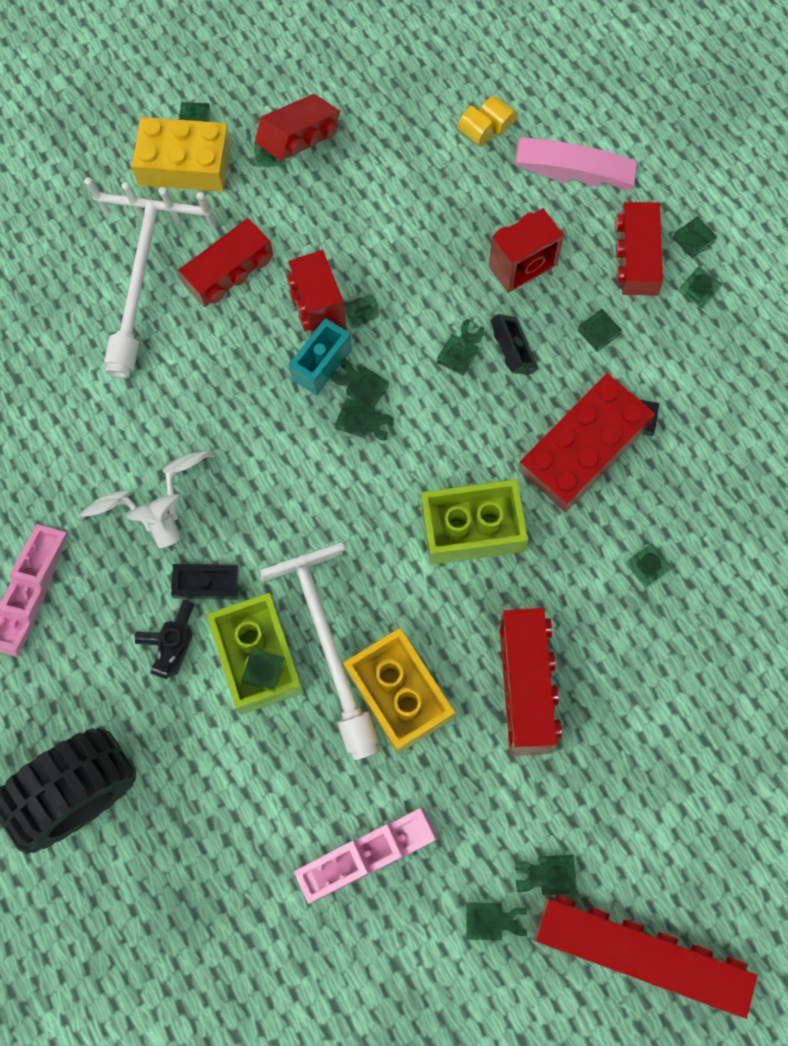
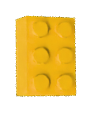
[132,117,231,192]
[343,627,455,755]

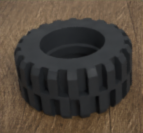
[0,728,136,854]

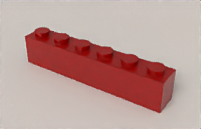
[533,895,758,1019]

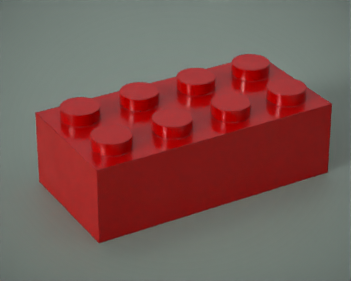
[519,373,655,513]
[499,608,562,756]

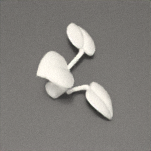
[78,451,216,548]

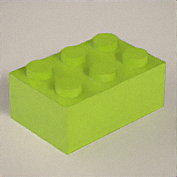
[421,479,528,565]
[206,592,304,715]

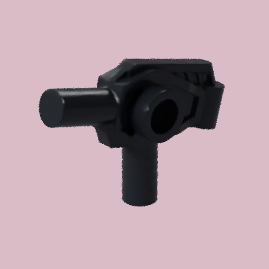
[135,600,195,680]

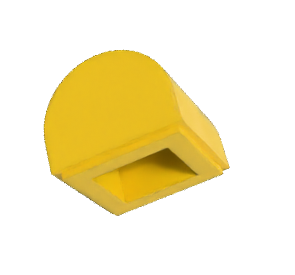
[480,95,518,137]
[457,106,493,147]

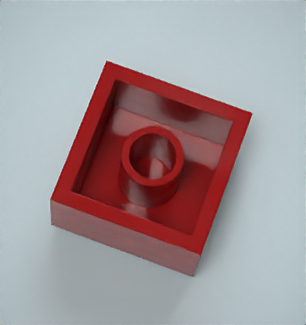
[489,208,564,293]
[285,249,347,335]

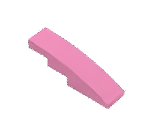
[514,137,637,190]
[0,524,67,657]
[294,807,439,904]

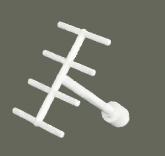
[84,177,217,378]
[260,542,379,760]

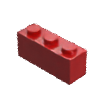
[255,93,341,161]
[615,202,663,296]
[178,218,273,307]

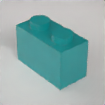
[288,318,352,396]

